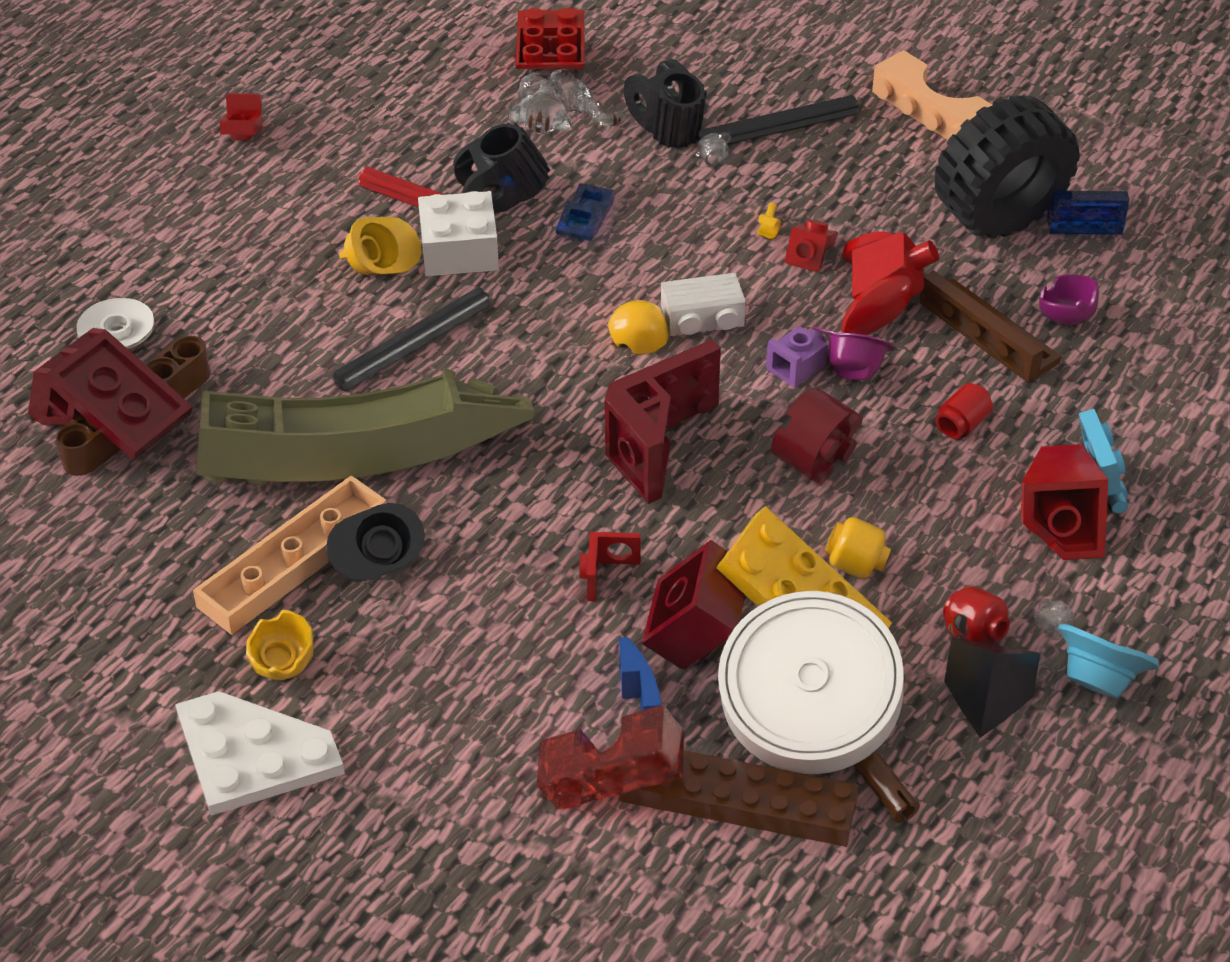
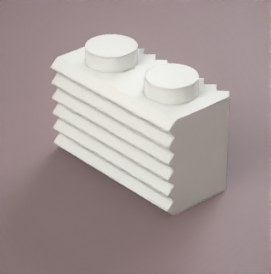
[661,273,745,336]

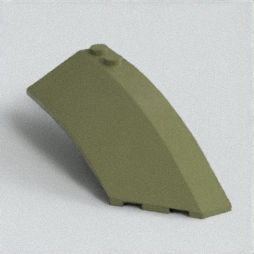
[196,367,535,485]

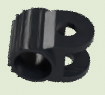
[623,58,707,149]
[453,122,550,213]

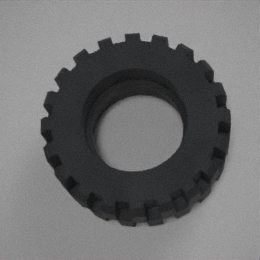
[934,95,1080,238]

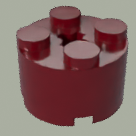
[771,388,863,486]

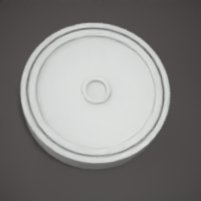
[718,591,904,774]

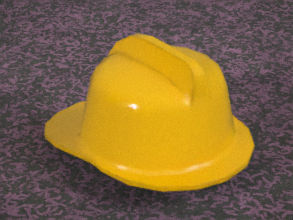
[339,216,422,276]

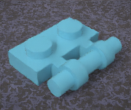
[1078,409,1128,513]

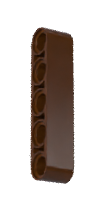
[56,336,211,476]

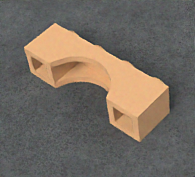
[872,50,992,140]

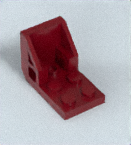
[28,328,193,461]
[604,339,721,504]

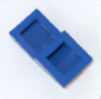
[619,637,661,733]

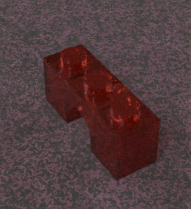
[536,705,684,809]

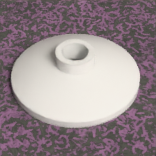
[77,298,155,349]

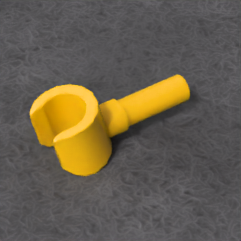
[757,202,781,240]

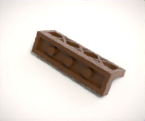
[919,270,1062,383]

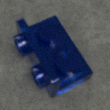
[1046,190,1130,235]

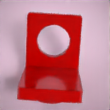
[579,532,641,601]

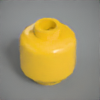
[824,517,891,579]

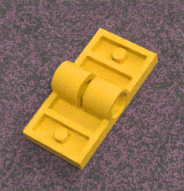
[716,506,892,629]

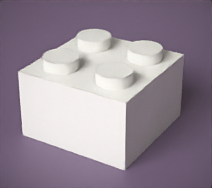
[418,191,499,276]

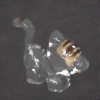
[508,69,626,134]

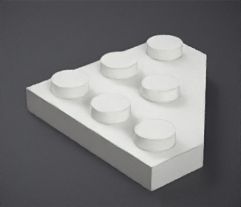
[175,691,345,816]

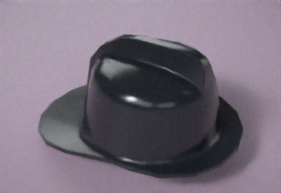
[326,503,425,581]

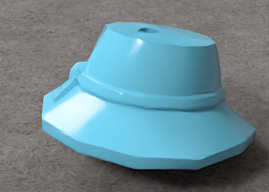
[1057,624,1159,699]

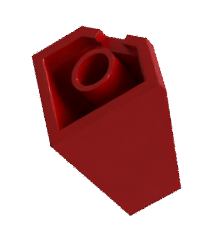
[1021,444,1108,560]

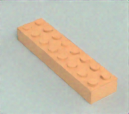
[193,476,387,635]

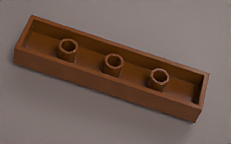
[619,740,859,847]

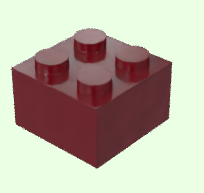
[642,540,747,669]

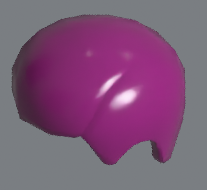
[1039,274,1099,325]

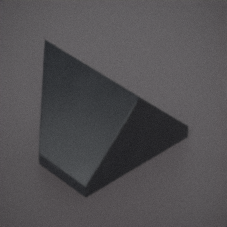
[944,637,1040,738]

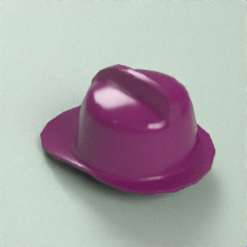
[812,327,895,380]

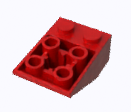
[515,8,585,69]

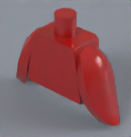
[841,231,940,335]

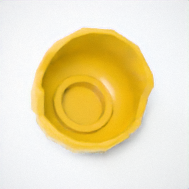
[608,299,670,354]
[246,610,314,680]

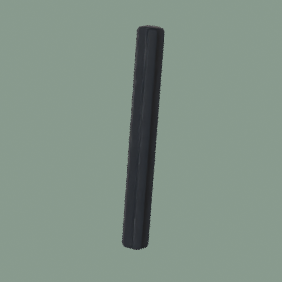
[697,95,859,150]
[333,288,490,391]

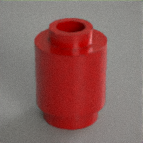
[935,383,993,440]

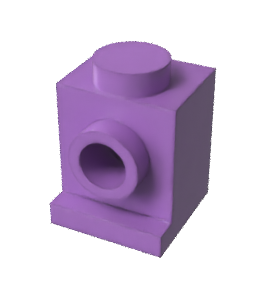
[766,326,828,388]

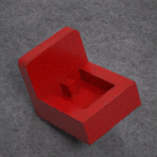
[220,93,263,141]
[785,219,838,272]

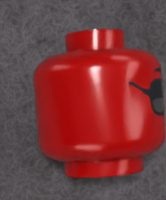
[943,586,1010,644]

